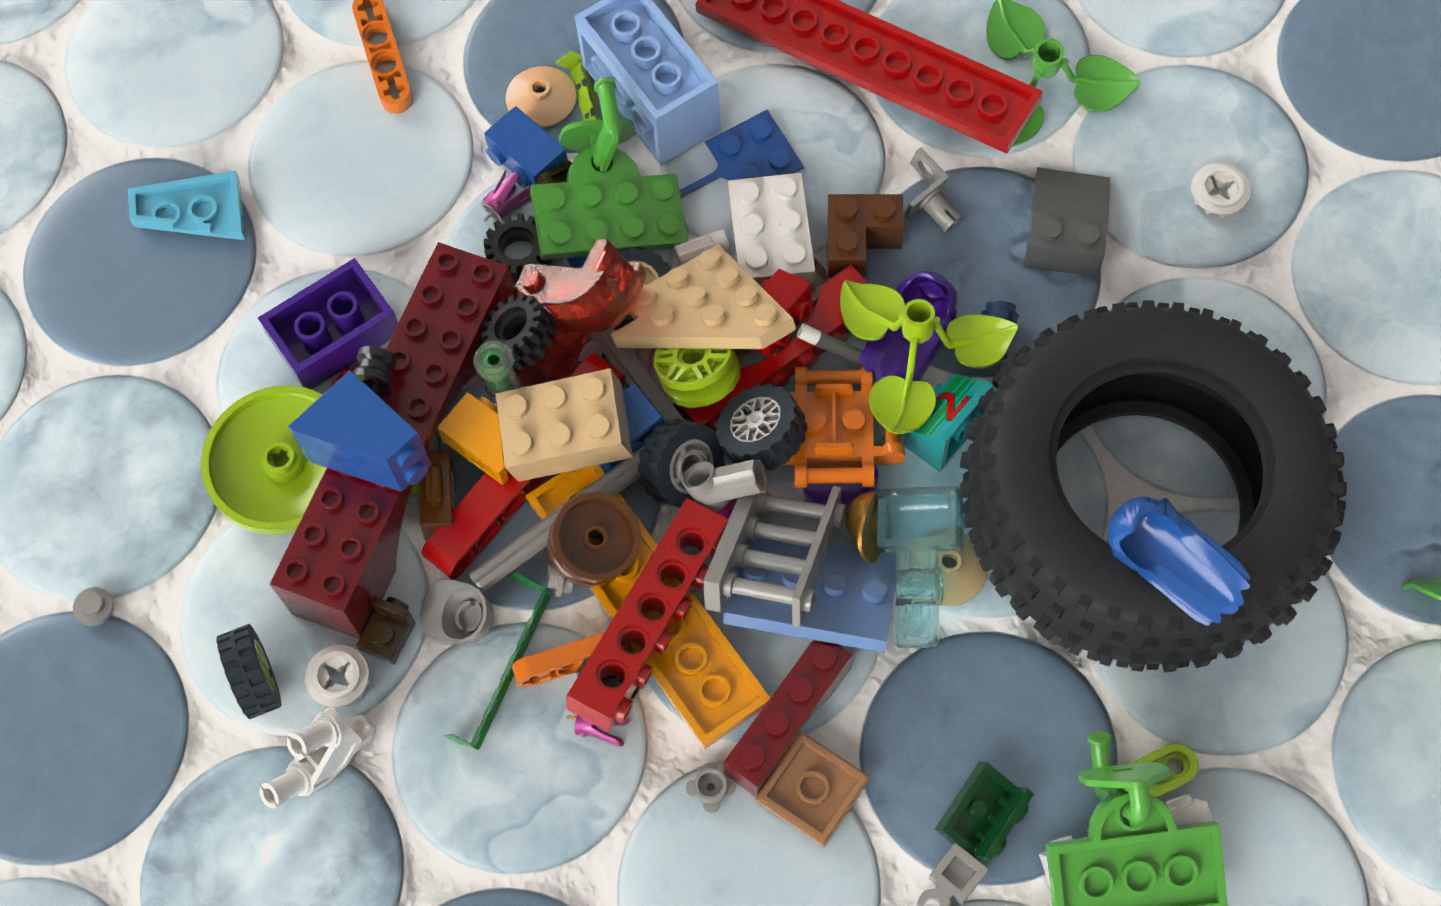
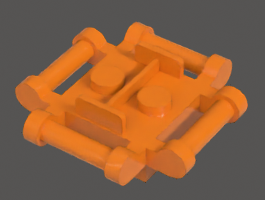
[779,366,906,488]

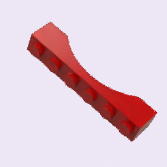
[673,264,869,435]

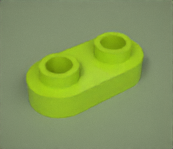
[1129,743,1199,799]

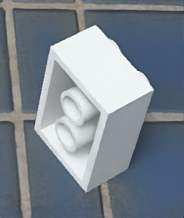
[728,173,815,292]

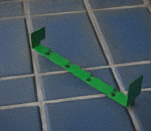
[444,572,551,750]

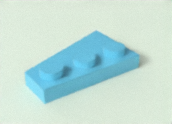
[127,171,245,240]

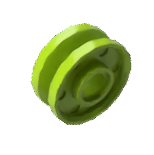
[653,348,741,408]

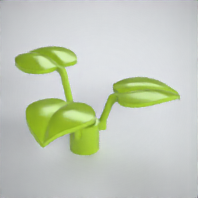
[840,280,1018,434]

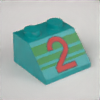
[903,375,994,472]

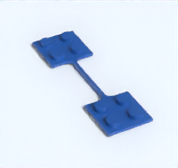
[566,109,804,284]

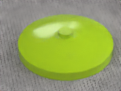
[201,385,326,535]

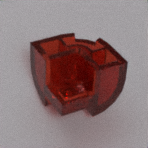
[542,240,646,333]

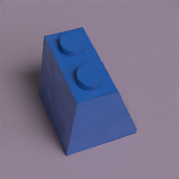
[288,371,431,492]

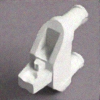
[260,706,376,808]

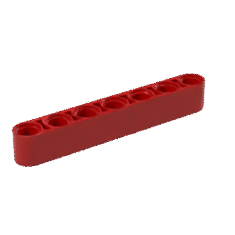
[421,353,626,580]

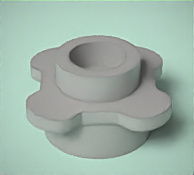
[686,763,736,813]

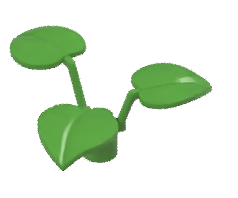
[986,0,1140,147]

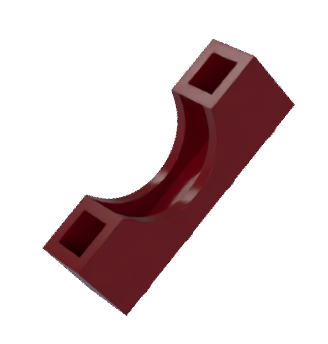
[723,640,853,796]

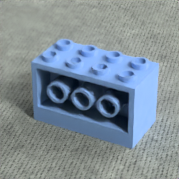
[575,0,721,166]

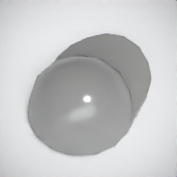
[420,579,494,644]

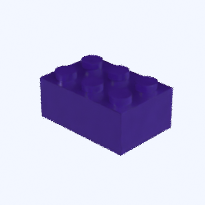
[258,258,398,390]

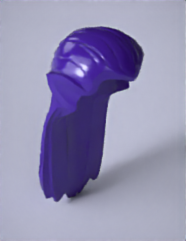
[859,271,957,382]

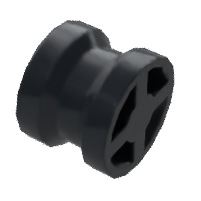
[352,346,398,392]

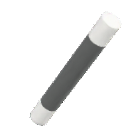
[797,323,875,373]

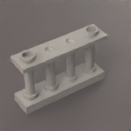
[703,486,847,628]

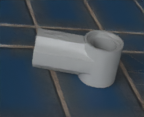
[682,459,768,512]

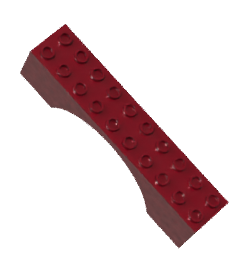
[270,242,517,639]

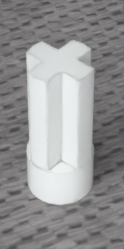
[674,228,730,266]

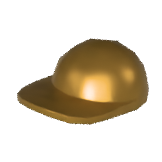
[846,491,884,563]

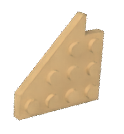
[611,244,796,349]

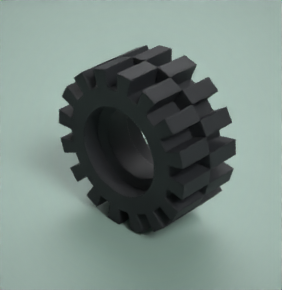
[483,214,553,286]
[481,293,557,370]

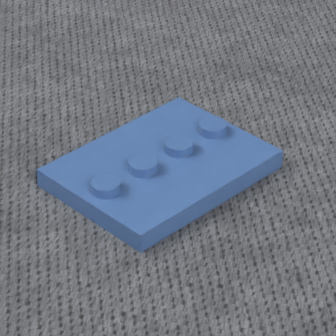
[723,538,901,653]

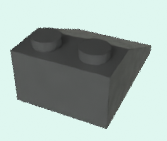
[1023,167,1111,277]

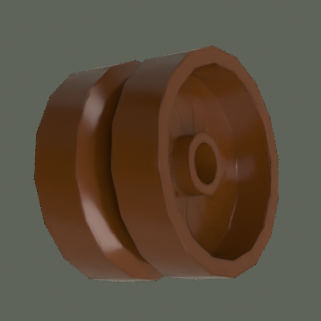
[546,492,642,588]

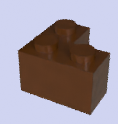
[827,194,904,279]

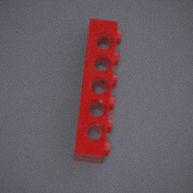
[566,498,729,732]

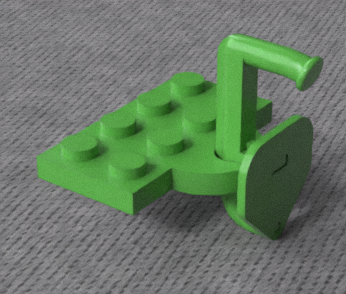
[530,77,689,260]
[1045,731,1228,906]

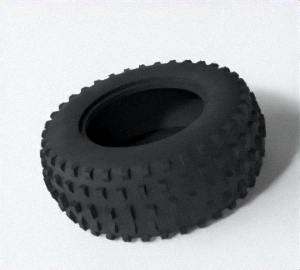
[959,300,1347,672]

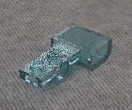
[877,485,964,648]

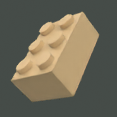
[496,368,633,482]

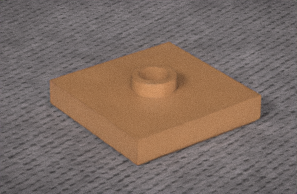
[755,731,871,848]

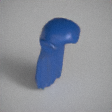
[1107,496,1250,626]

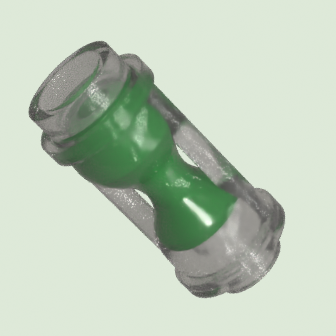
[474,341,522,406]

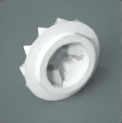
[1190,163,1251,219]
[305,645,370,708]

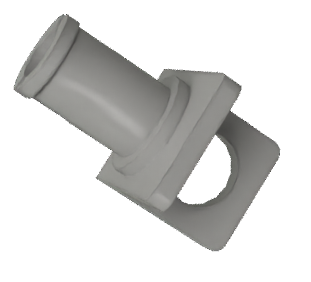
[904,147,962,233]

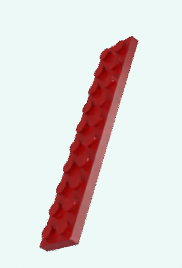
[695,0,1043,154]

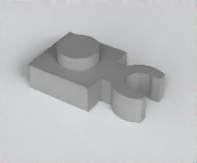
[916,843,989,906]

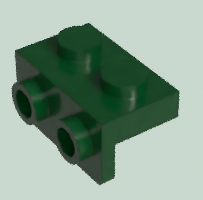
[935,761,1034,862]

